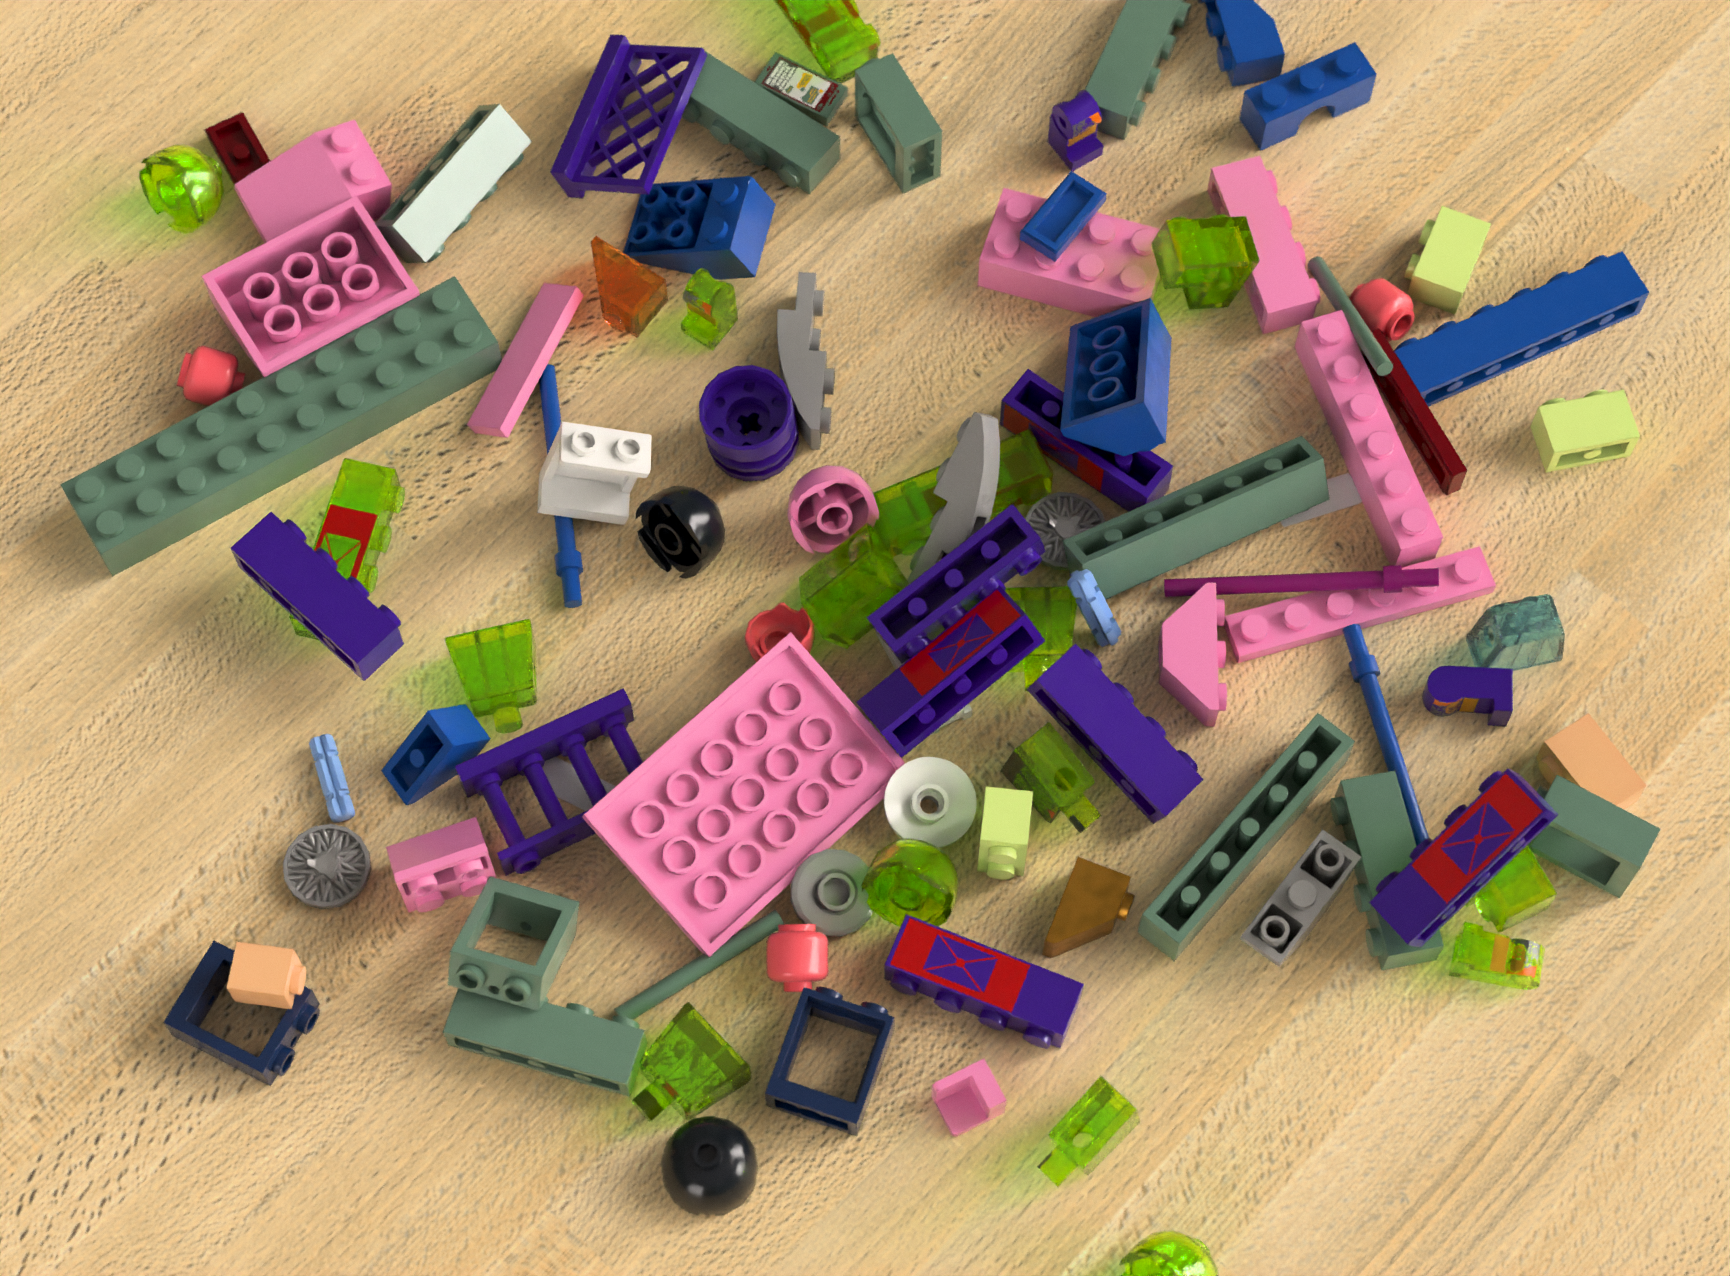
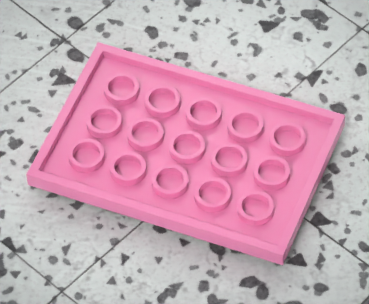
[582,632,905,957]

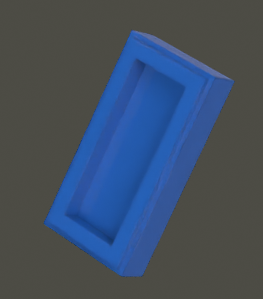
[1020,171,1107,262]

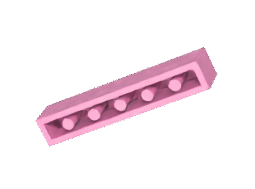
[1295,310,1443,568]

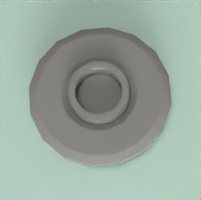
[1025,492,1106,571]
[283,824,371,909]
[791,849,877,937]

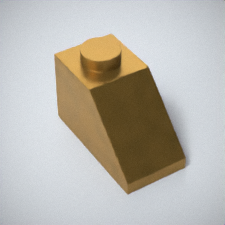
[1042,857,1135,958]

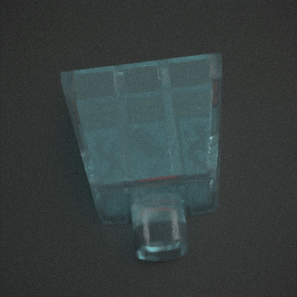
[1466,594,1565,671]

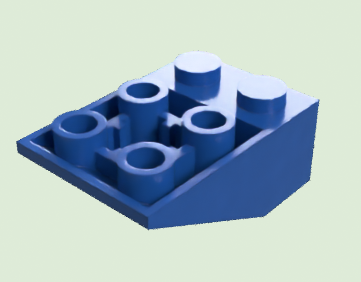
[622,176,776,280]

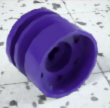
[699,365,799,481]

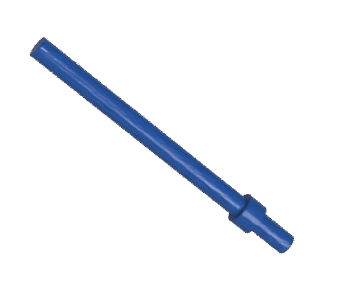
[539,364,583,608]
[1342,624,1429,846]

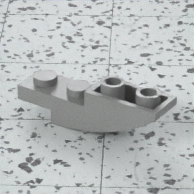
[777,272,835,450]
[907,412,1000,583]

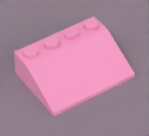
[202,196,420,377]

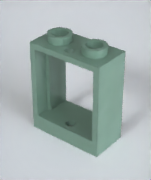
[855,53,942,194]
[1525,775,1660,898]
[448,876,579,1011]

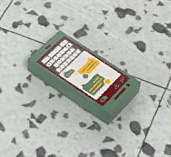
[755,52,848,126]

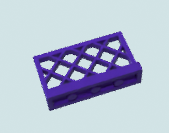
[550,35,707,198]

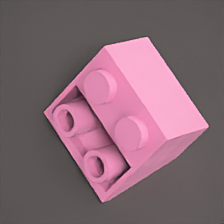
[386,817,496,913]

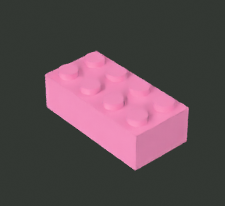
[978,188,1171,317]

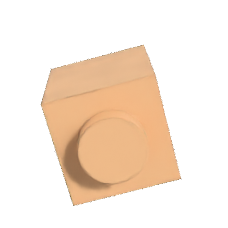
[226,942,306,1009]

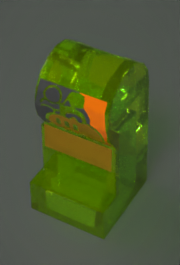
[681,268,738,351]
[1449,922,1545,990]

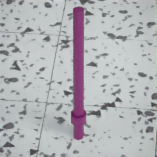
[1164,565,1439,597]

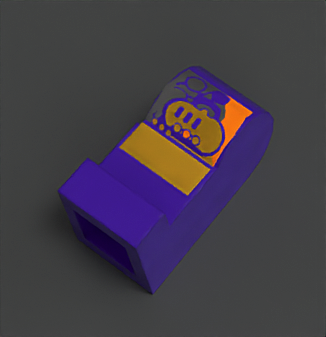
[1048,90,1104,172]
[1422,666,1513,727]

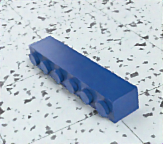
[1394,251,1649,407]

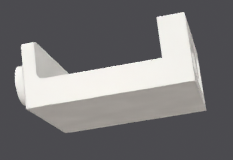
[537,421,651,525]

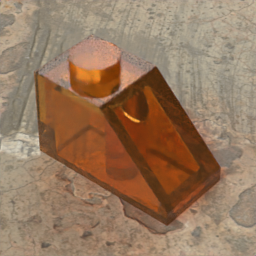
[591,236,668,338]

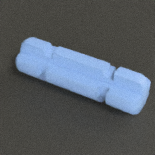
[1067,569,1121,647]
[309,734,355,823]

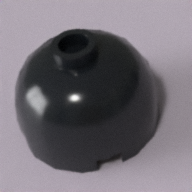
[636,486,725,579]
[661,1116,758,1216]

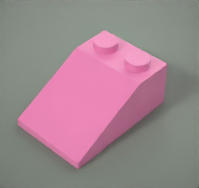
[235,120,392,243]

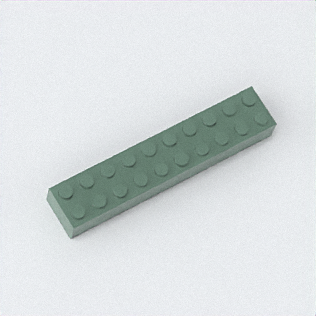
[61,276,502,576]

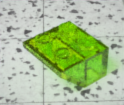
[799,523,909,649]

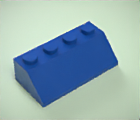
[1060,298,1172,456]

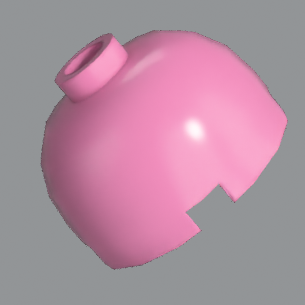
[788,465,879,557]

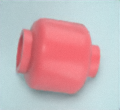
[1349,278,1415,342]
[177,346,246,406]
[766,924,828,992]

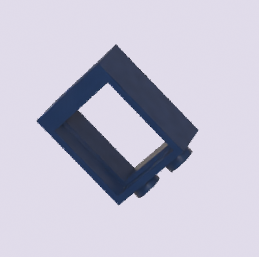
[163,940,320,1086]
[765,987,895,1136]

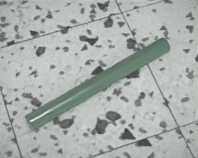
[1308,257,1393,376]
[614,910,784,1020]

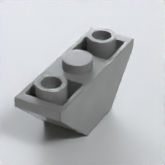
[1240,829,1361,967]

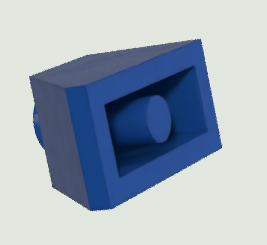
[381,704,491,805]

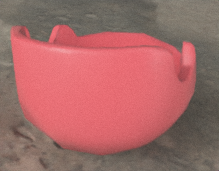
[745,602,815,662]

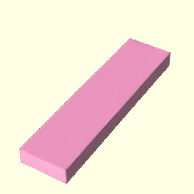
[467,283,584,438]

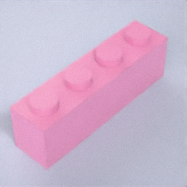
[1207,156,1320,334]

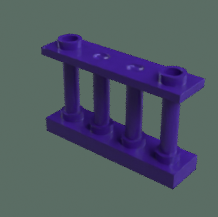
[455,688,643,876]

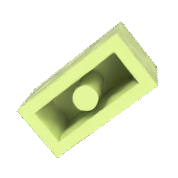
[1404,206,1491,314]
[1530,390,1640,473]
[977,786,1033,880]

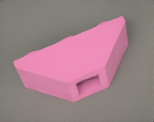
[1158,583,1227,727]

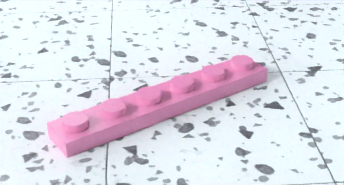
[1224,546,1496,663]

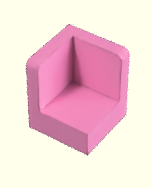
[931,1059,1007,1137]

